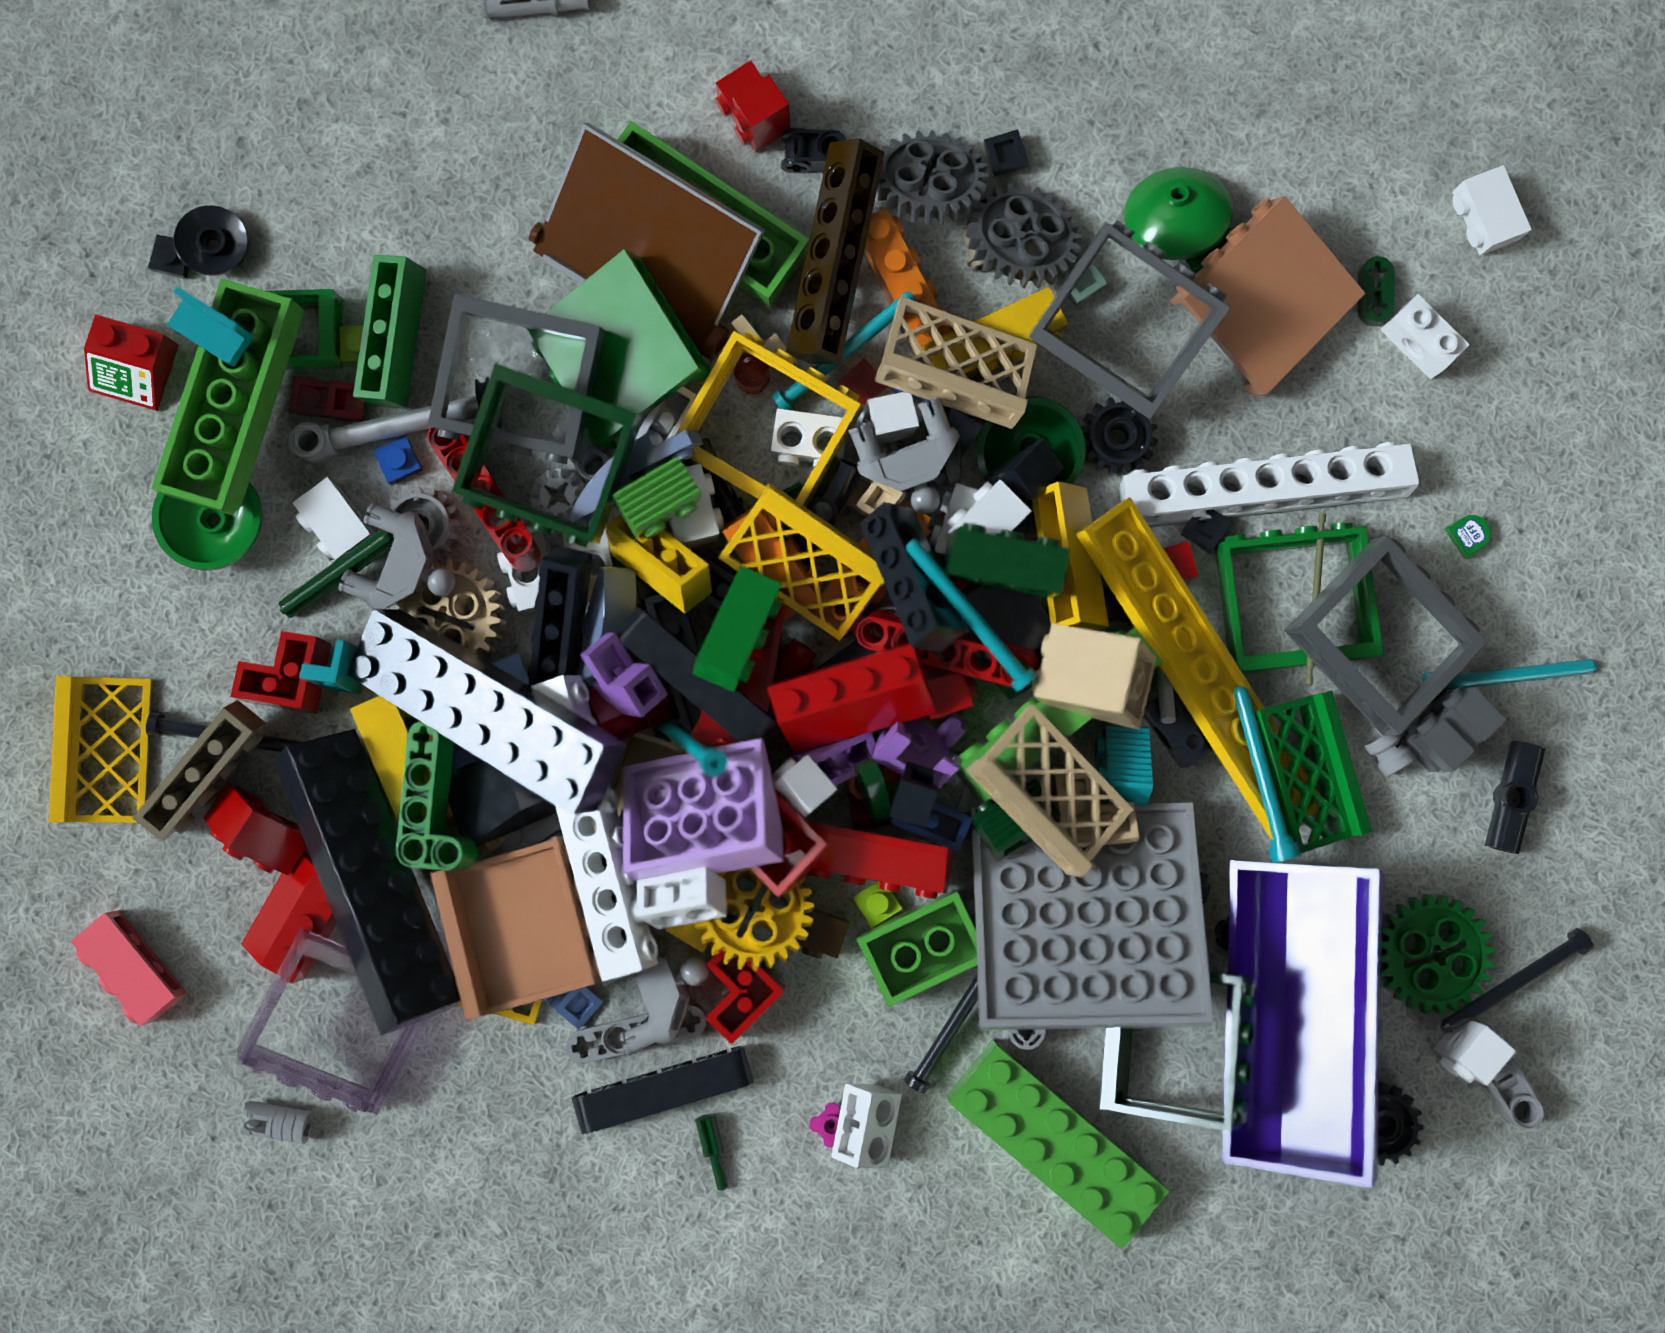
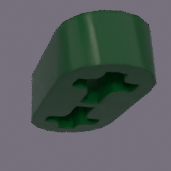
[1358,256,1394,326]
[854,759,892,824]

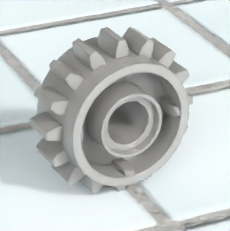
[389,486,463,562]

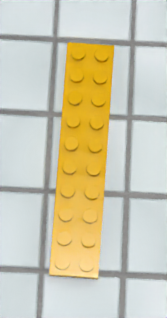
[1076,497,1320,840]

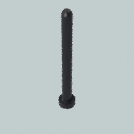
[146,711,300,753]
[1440,928,1594,1033]
[904,973,979,1094]

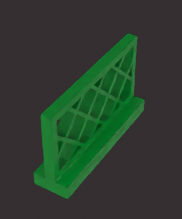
[1254,690,1372,854]

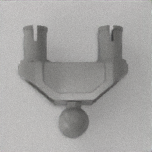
[848,396,960,515]
[339,501,456,609]
[601,954,709,1055]

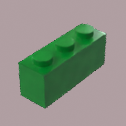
[692,566,783,692]

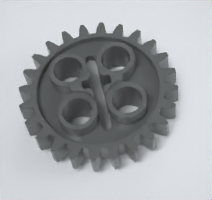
[877,130,989,225]
[965,184,1082,288]

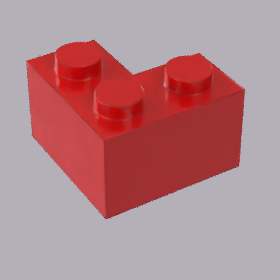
[714,60,791,153]
[230,631,332,714]
[922,645,977,722]
[203,782,307,875]
[705,951,786,1045]

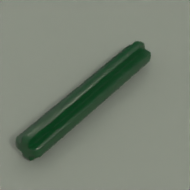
[278,529,395,618]

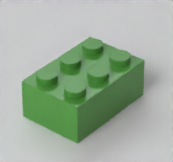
[856,889,977,1007]

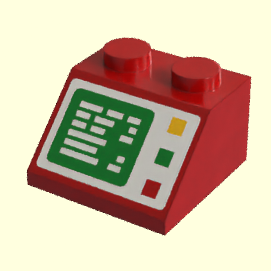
[84,314,179,412]

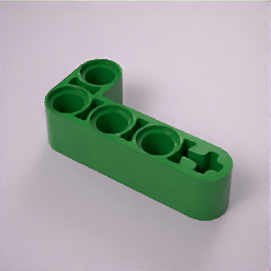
[396,721,478,870]

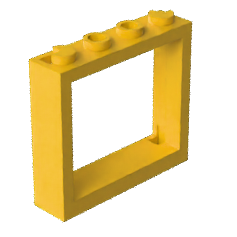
[675,331,864,508]

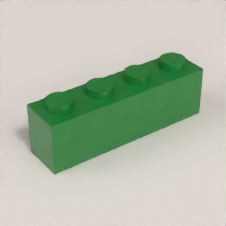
[353,255,427,409]

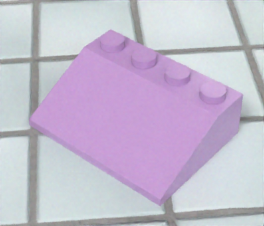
[623,738,783,882]

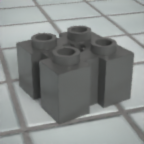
[1400,688,1507,772]

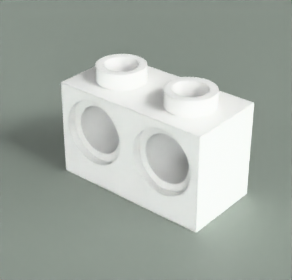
[771,409,846,468]
[637,867,727,929]
[831,1084,902,1168]

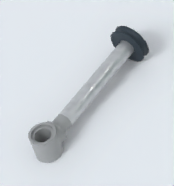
[289,376,502,465]

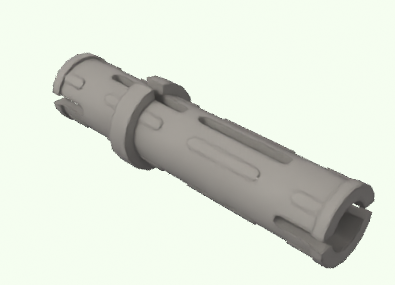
[481,0,590,20]

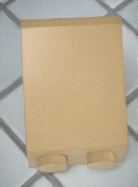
[1032,624,1157,729]

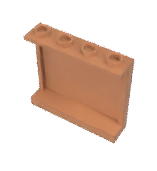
[1170,196,1365,395]
[430,836,605,1020]

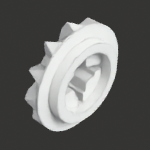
[529,468,586,522]

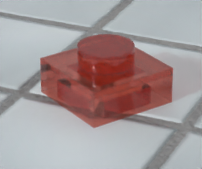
[838,358,888,407]

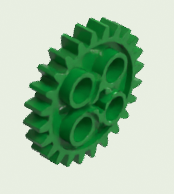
[1380,894,1496,1015]

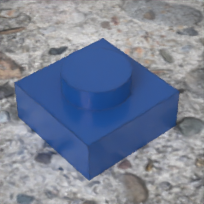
[373,436,423,485]

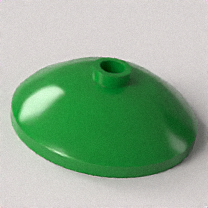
[1124,167,1233,260]
[152,481,263,571]

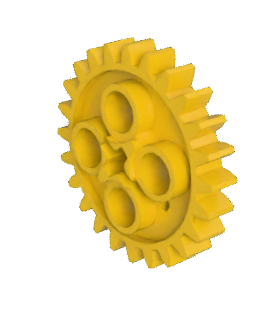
[695,867,814,971]

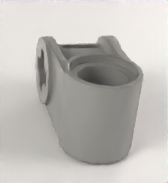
[1479,1057,1544,1129]

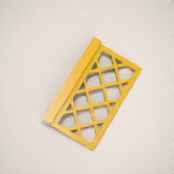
[718,482,884,641]
[48,675,153,823]

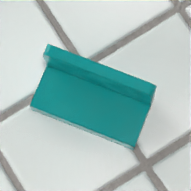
[166,286,254,367]
[299,639,362,694]

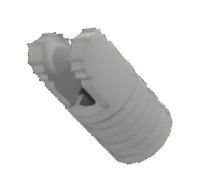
[243,1101,314,1144]

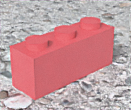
[71,910,187,1026]

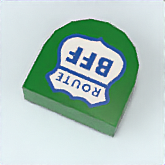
[1444,515,1491,559]

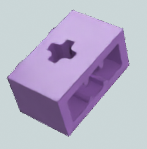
[790,732,881,786]

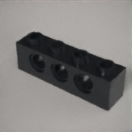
[860,502,967,652]

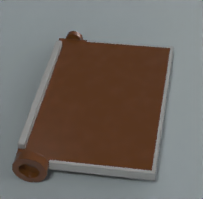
[528,122,765,361]

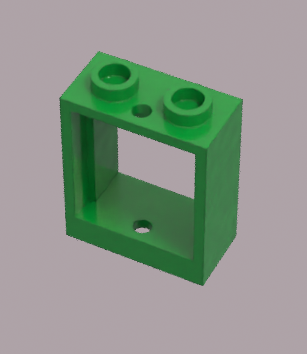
[267,289,343,370]

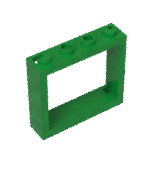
[1215,522,1383,673]

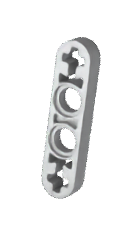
[566,1003,707,1064]

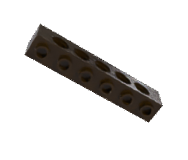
[786,138,885,364]

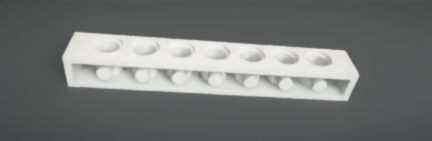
[1119,442,1419,526]
[531,676,658,981]

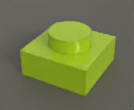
[340,326,363,364]
[852,881,902,928]

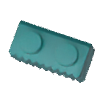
[1095,725,1153,806]

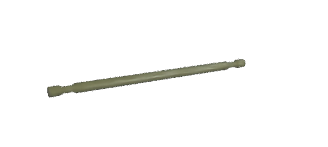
[1305,513,1326,686]

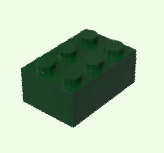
[942,523,1070,598]

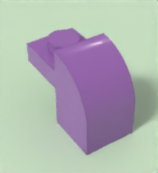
[581,633,668,717]

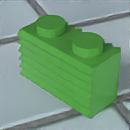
[612,456,702,539]

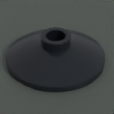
[173,205,248,276]

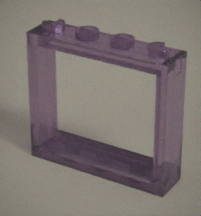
[237,928,428,1115]

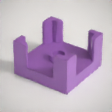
[872,713,967,789]

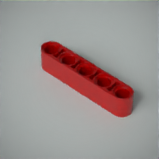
[427,427,541,572]
[856,611,1039,687]

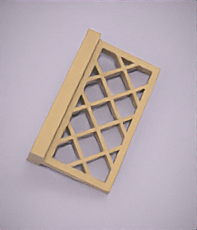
[875,296,1037,429]
[966,705,1134,877]

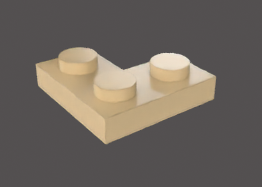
[1054,773,1139,847]

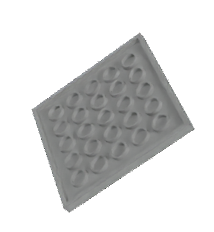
[972,802,1213,1030]

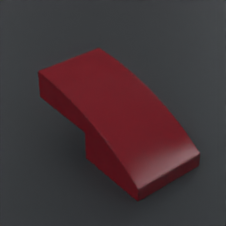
[289,376,365,422]

